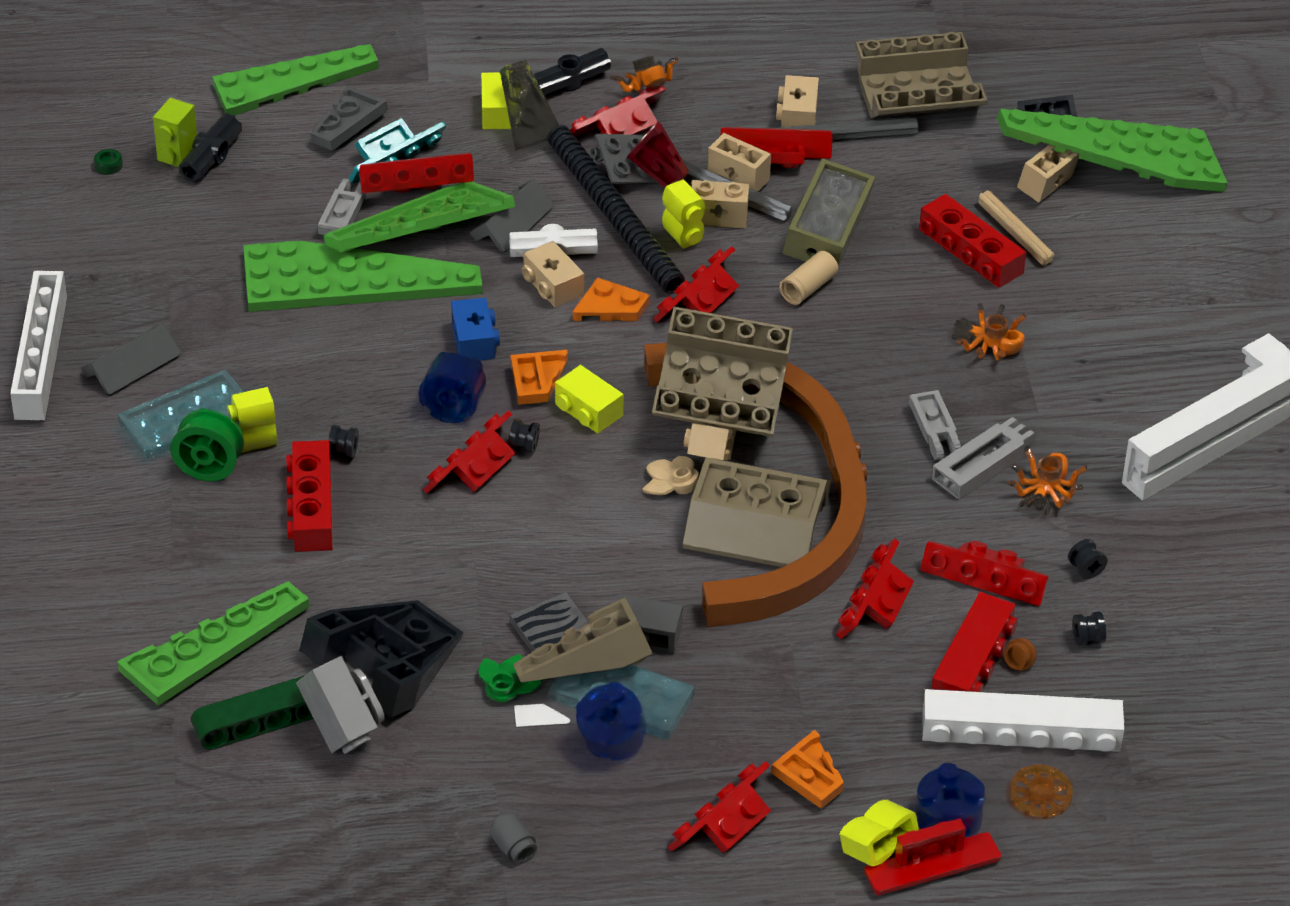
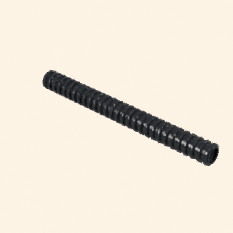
[547,125,685,294]

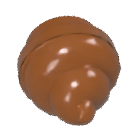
[1004,638,1037,671]

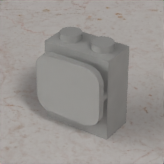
[296,656,384,754]

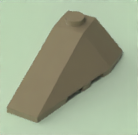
[513,598,653,682]

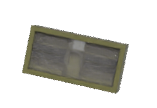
[782,158,875,268]

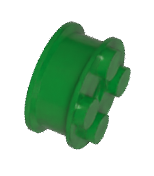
[170,408,244,482]

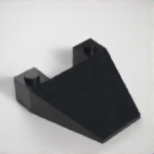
[299,600,464,717]

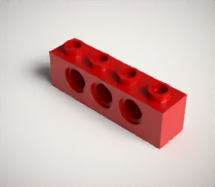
[919,194,1027,288]
[286,440,333,552]

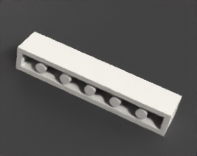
[10,271,67,420]
[922,689,1124,752]

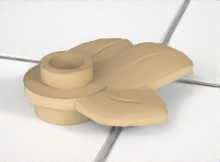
[643,456,699,495]

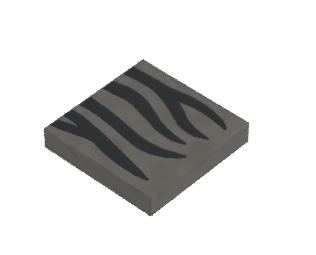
[510,592,589,652]

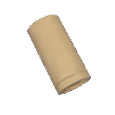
[779,251,839,305]

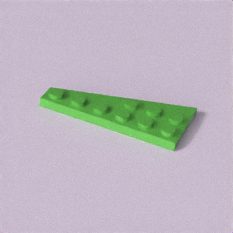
[324,182,515,252]

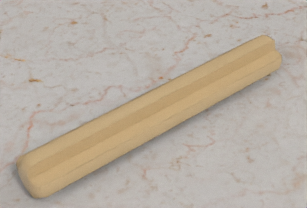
[978,190,1054,266]

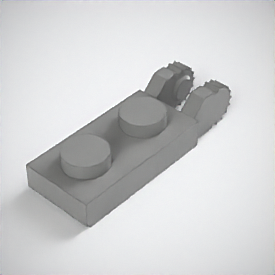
[318,179,367,235]
[908,390,961,460]

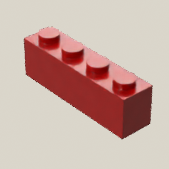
[931,592,1018,692]

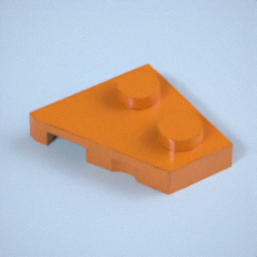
[573,277,650,321]
[510,350,568,405]
[771,730,844,809]

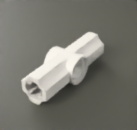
[509,224,598,257]

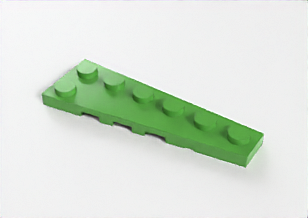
[212,44,379,116]
[117,581,310,706]

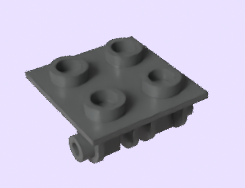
[590,134,658,184]

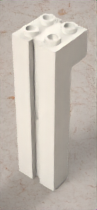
[1122,333,1290,501]

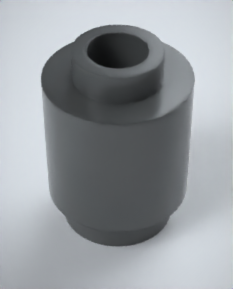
[490,813,538,864]

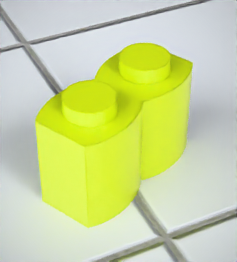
[662,179,705,249]
[227,387,277,453]
[839,800,919,866]

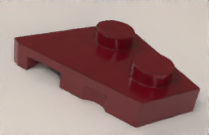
[627,121,689,188]

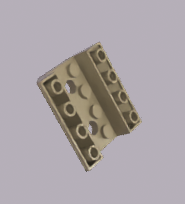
[856,32,988,119]
[652,307,793,437]
[683,457,832,567]

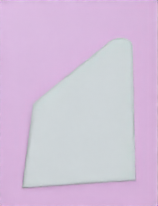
[514,704,570,727]

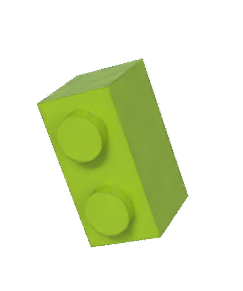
[153,98,197,167]

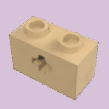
[776,75,819,127]
[707,133,771,192]
[1017,145,1079,202]
[691,180,749,228]
[522,241,584,308]
[684,423,736,460]

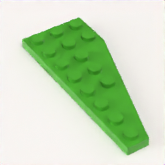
[997,109,1228,192]
[243,241,483,312]

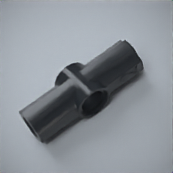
[528,48,611,98]
[179,113,242,183]

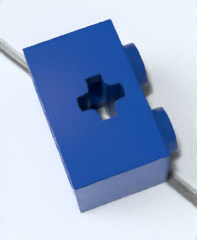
[451,297,500,363]

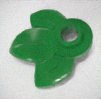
[478,654,543,702]

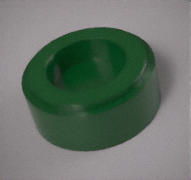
[94,149,123,175]

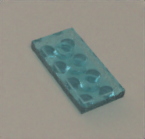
[118,370,244,459]
[549,665,695,740]

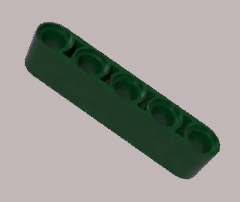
[190,675,314,750]

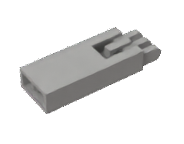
[932,417,1036,500]

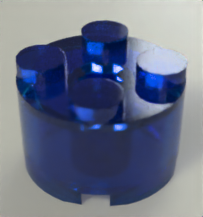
[418,352,486,423]
[576,682,647,760]
[915,763,985,838]

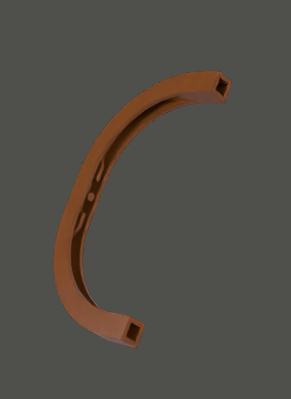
[644,342,867,627]

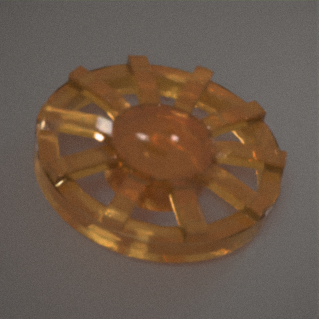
[1010,765,1073,819]

